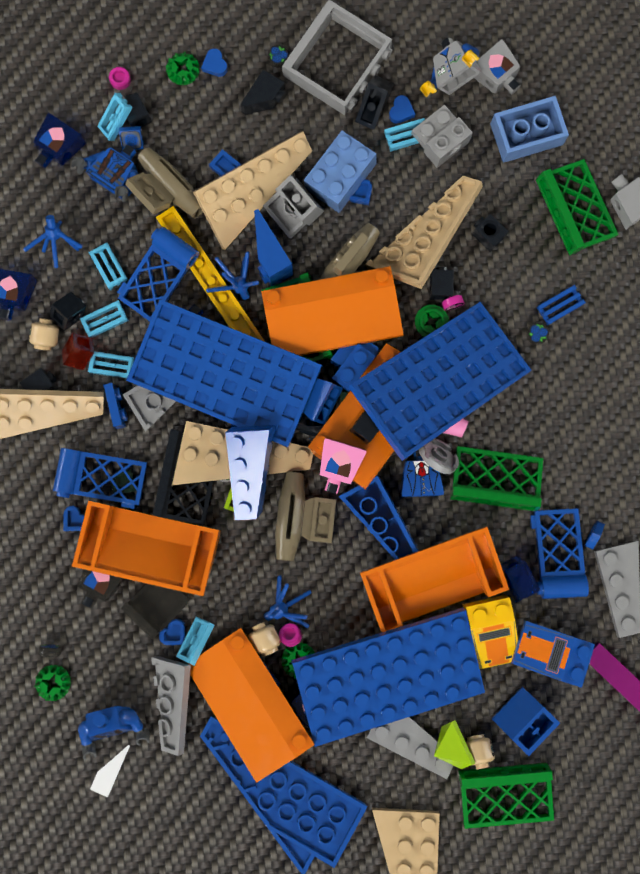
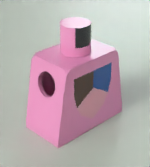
[320,438,366,494]

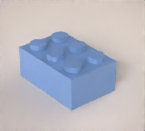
[490,96,569,163]
[304,131,377,213]

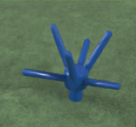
[23,215,82,268]
[206,251,259,300]
[264,575,312,628]

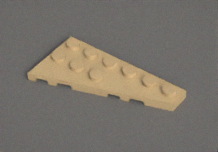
[193,131,312,250]
[365,176,483,289]
[0,389,104,439]
[172,421,313,486]
[372,808,440,874]

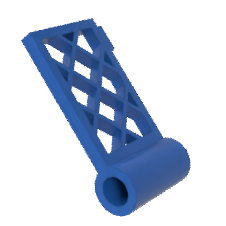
[117,227,199,321]
[53,448,147,509]
[530,508,589,599]

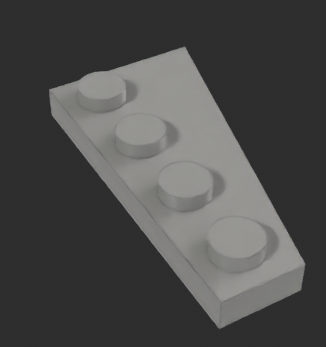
[123,386,176,432]
[594,541,640,638]
[151,656,191,756]
[366,717,453,779]

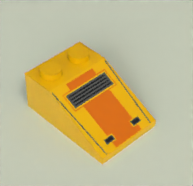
[462,595,518,669]

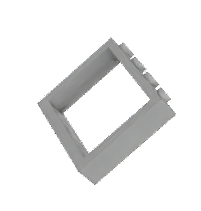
[282,0,392,115]

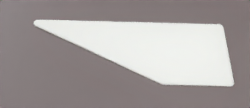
[90,745,130,797]

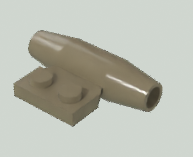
[125,147,203,219]
[319,223,380,280]
[275,472,336,562]

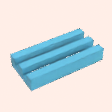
[97,93,133,141]
[384,118,425,152]
[89,242,128,290]
[80,300,129,339]
[88,351,135,379]
[176,616,215,666]

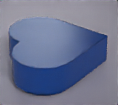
[201,49,228,77]
[389,95,415,124]
[349,179,372,206]
[63,506,85,531]
[585,521,605,550]
[159,619,186,645]

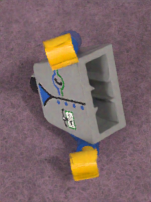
[420,38,481,97]

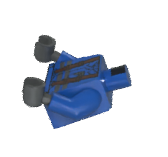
[71,144,138,202]
[78,706,150,760]

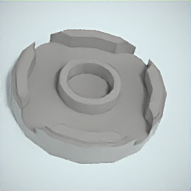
[419,438,459,474]

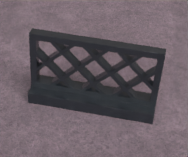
[153,429,213,525]

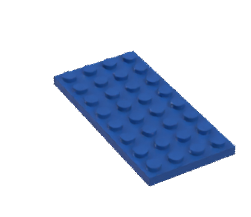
[126,299,322,448]
[349,302,532,461]
[291,608,485,747]

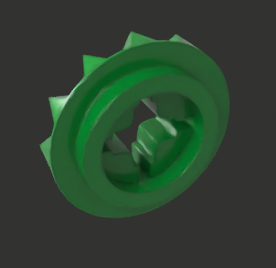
[166,52,199,85]
[414,305,449,337]
[281,643,315,679]
[34,665,71,701]

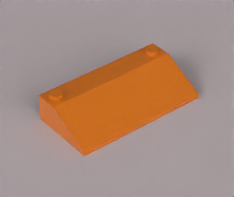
[261,266,403,356]
[308,343,401,490]
[72,501,221,596]
[360,526,509,632]
[188,628,315,783]

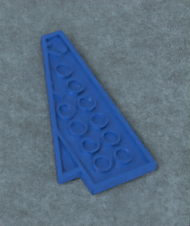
[200,715,368,874]

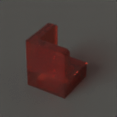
[62,332,94,370]

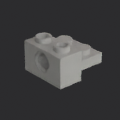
[411,104,473,168]
[263,175,324,238]

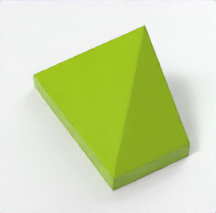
[434,720,475,769]

